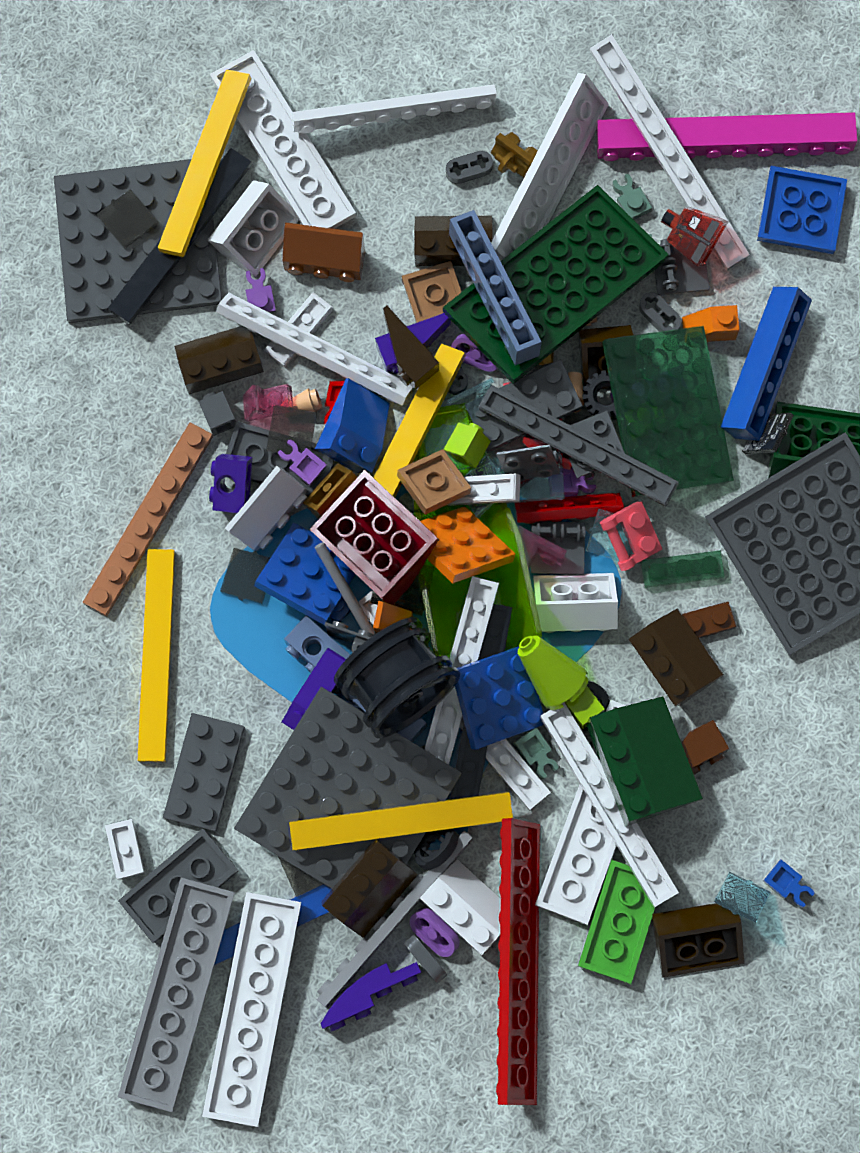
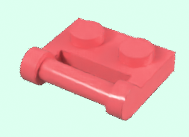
[600,501,662,571]

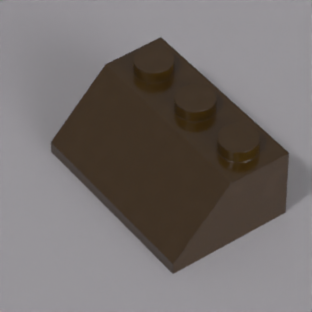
[414,215,493,266]
[174,326,264,395]
[628,608,724,706]
[321,839,418,938]
[652,900,744,978]

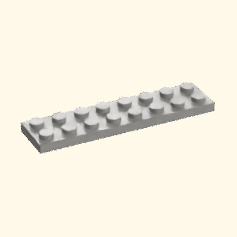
[118,877,235,1112]

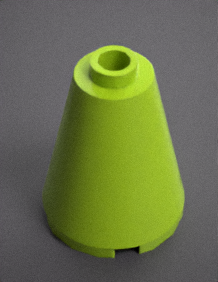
[518,636,588,710]

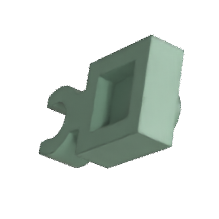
[612,174,652,220]
[513,727,559,779]

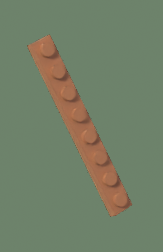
[83,422,213,617]

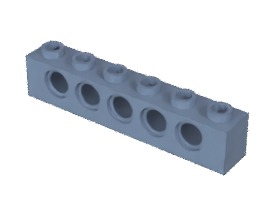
[449,210,541,365]
[284,616,427,742]

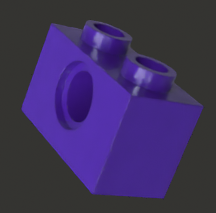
[209,454,253,513]

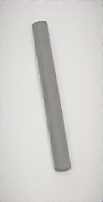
[314,542,375,635]

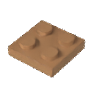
[401,261,461,323]
[397,449,471,515]

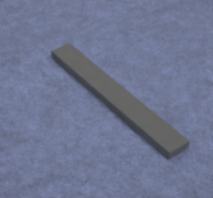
[478,385,679,507]

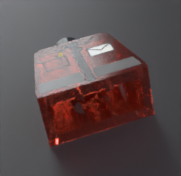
[661,207,729,267]

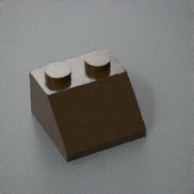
[579,325,636,389]

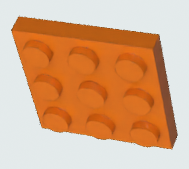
[420,506,516,584]

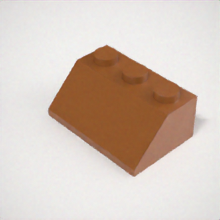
[282,222,365,282]

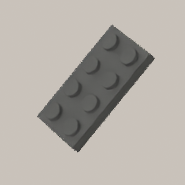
[465,359,583,453]
[226,421,335,497]
[163,713,245,832]
[118,829,239,943]

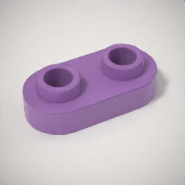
[451,334,497,372]
[410,908,460,957]

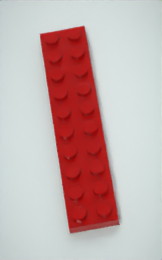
[496,818,540,1105]

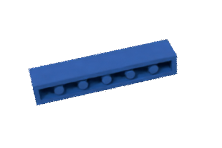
[721,287,812,441]

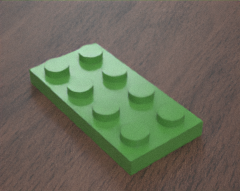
[577,860,655,984]

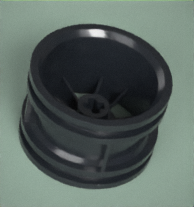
[334,617,460,738]

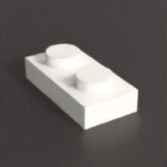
[105,819,145,880]

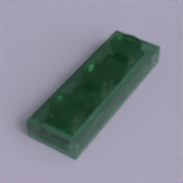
[640,550,725,588]

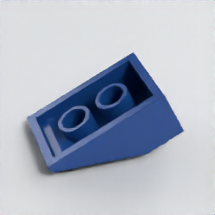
[315,378,390,473]

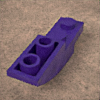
[320,962,422,1032]

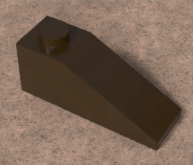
[383,305,439,390]

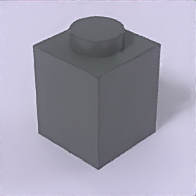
[198,391,236,436]

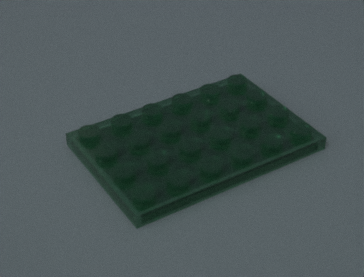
[602,326,734,498]

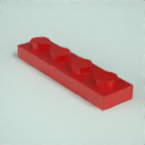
[514,492,624,524]

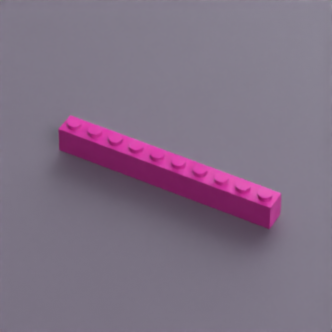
[596,112,857,161]

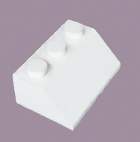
[208,181,299,277]
[225,466,308,551]
[533,573,618,633]
[420,859,501,956]

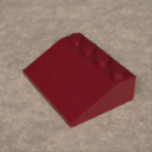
[309,470,439,605]

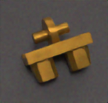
[490,132,538,178]

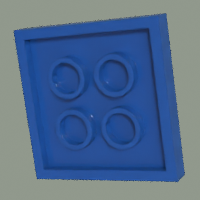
[757,166,847,254]
[254,523,356,625]
[455,646,544,749]

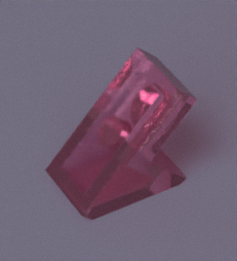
[243,384,294,422]
[516,526,567,572]

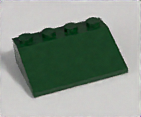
[768,401,860,478]
[586,696,703,827]

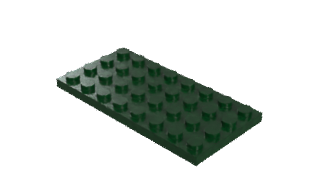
[443,185,669,384]

